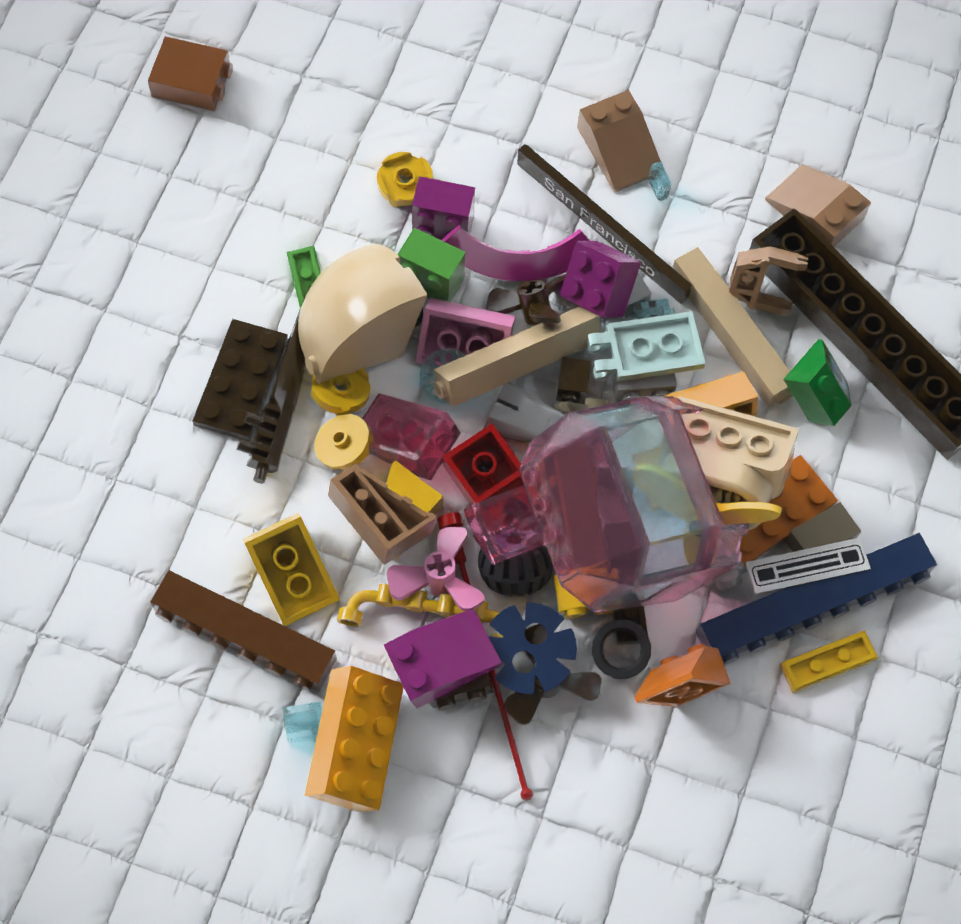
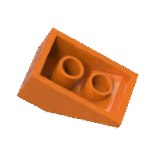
[634,643,731,707]

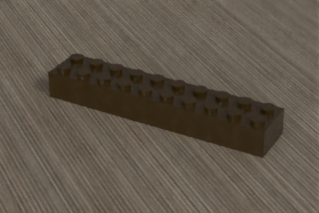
[749,208,961,461]

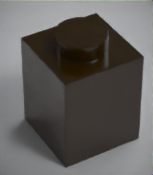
[556,357,591,404]

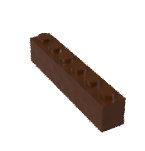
[150,570,337,692]

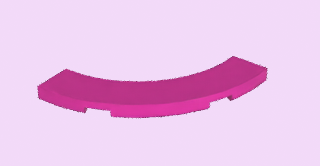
[441,225,590,281]

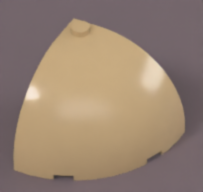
[298,244,427,384]

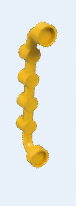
[337,584,503,638]

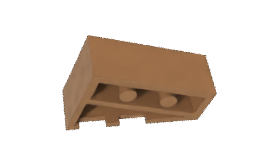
[328,464,437,565]

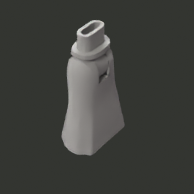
[483,382,591,450]

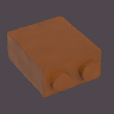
[147,36,233,111]

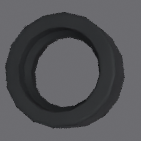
[592,619,651,679]

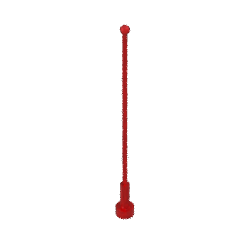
[437,512,533,801]

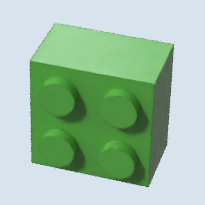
[397,228,466,302]

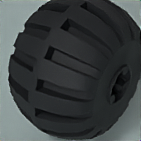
[478,527,555,597]

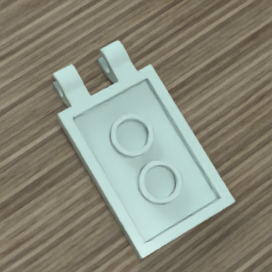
[586,311,706,382]

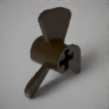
[486,274,566,325]
[504,624,602,725]

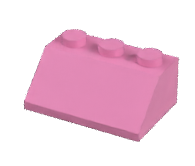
[415,298,516,368]

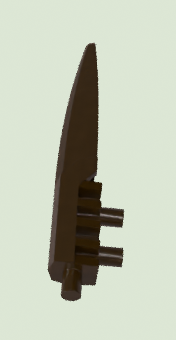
[236,285,311,484]

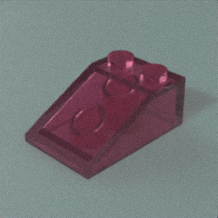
[362,393,461,480]

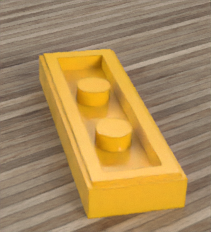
[779,630,878,694]

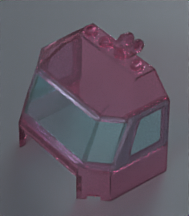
[519,396,749,612]

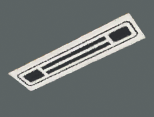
[746,537,871,594]

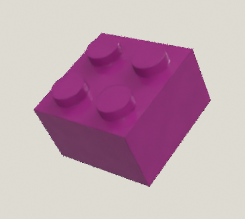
[412,176,476,240]
[560,241,641,318]

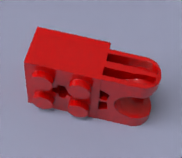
[442,423,549,534]

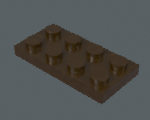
[192,319,288,442]

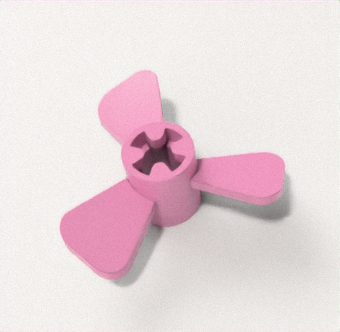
[386,527,485,611]

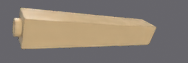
[672,247,793,407]
[434,306,602,407]

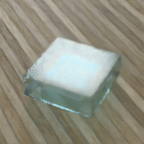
[648,161,672,202]

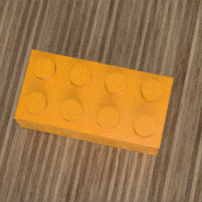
[304,665,404,812]

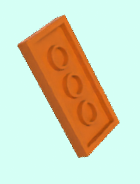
[716,454,838,567]

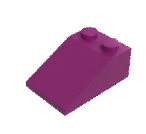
[383,608,503,709]

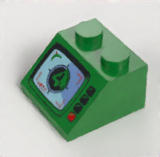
[783,339,852,426]

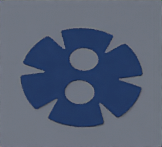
[488,602,577,694]

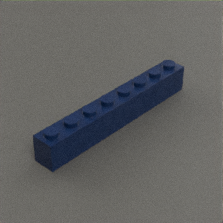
[696,532,938,665]

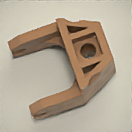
[729,246,808,315]

